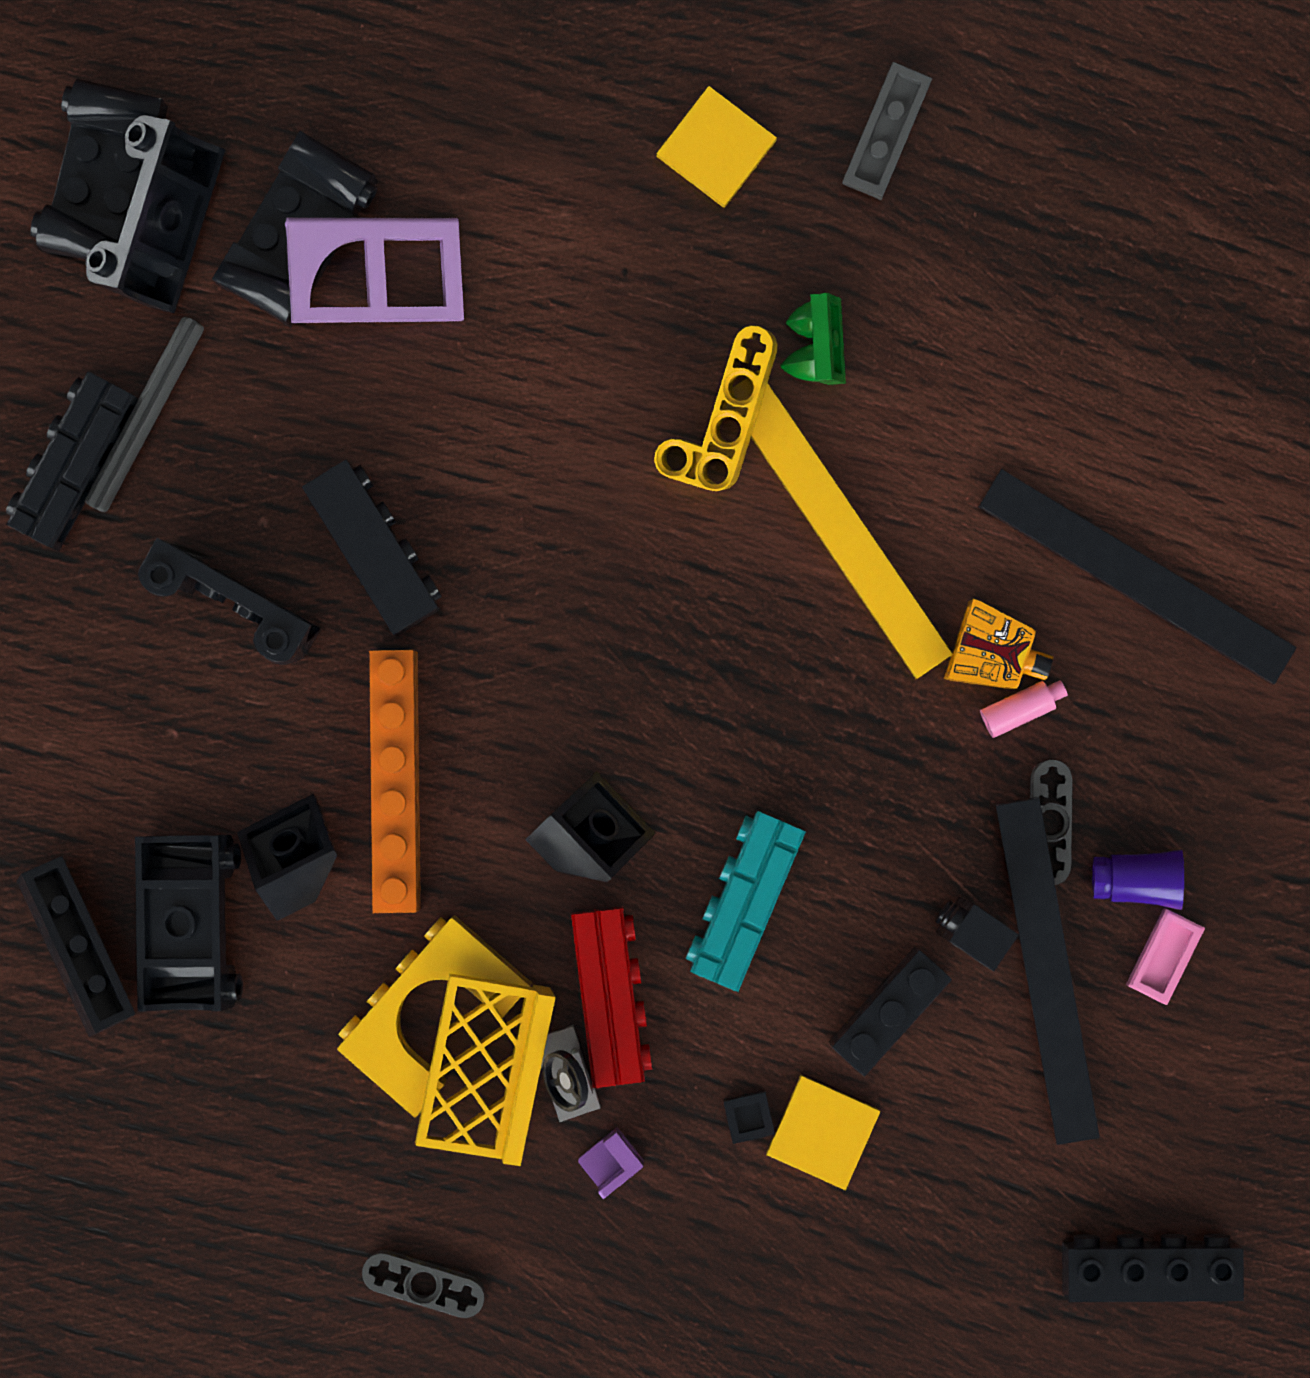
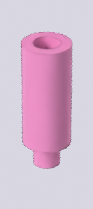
[980,680,1068,738]

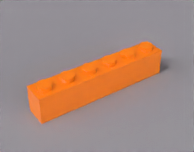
[369,650,421,913]

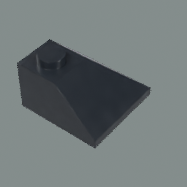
[525,771,656,882]
[237,794,337,921]

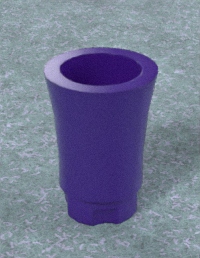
[1092,849,1184,910]

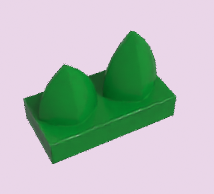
[780,293,846,385]

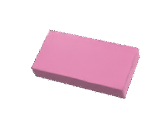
[1126,908,1205,1005]

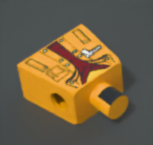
[944,599,1053,689]

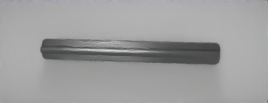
[85,316,204,512]

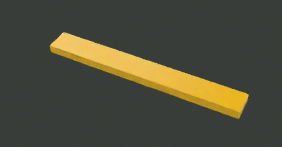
[732,370,953,679]

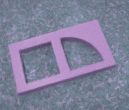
[285,218,464,323]

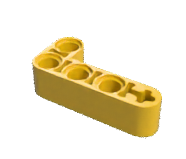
[654,326,778,491]

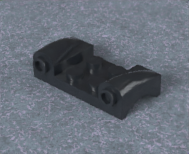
[31,79,168,260]
[86,115,225,313]
[212,131,378,328]
[138,538,321,665]
[135,835,243,1011]

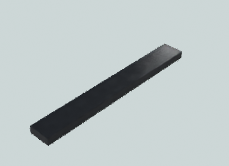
[978,469,1297,685]
[996,797,1100,1145]

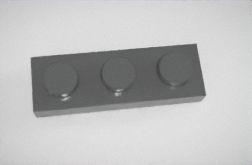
[842,62,932,200]

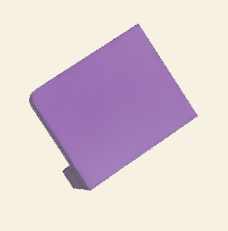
[578,1127,644,1199]

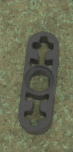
[1030,760,1072,885]
[362,1250,485,1318]

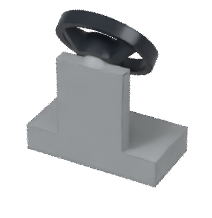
[541,1024,601,1122]

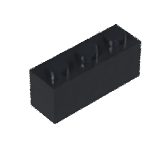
[935,897,1019,972]
[829,947,952,1077]

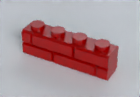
[571,906,652,1088]

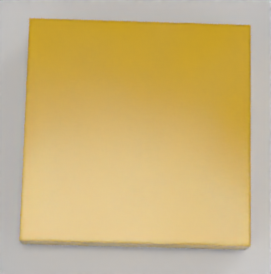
[657,86,777,208]
[766,1074,881,1191]

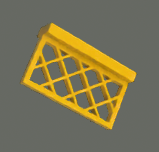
[415,973,555,1166]

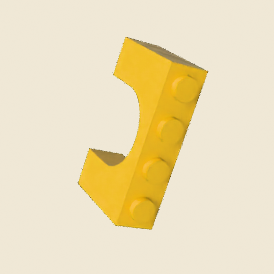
[337,915,532,1118]

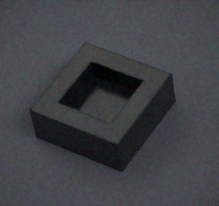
[723,1090,775,1144]

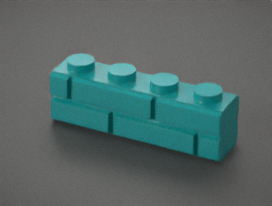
[685,810,806,992]

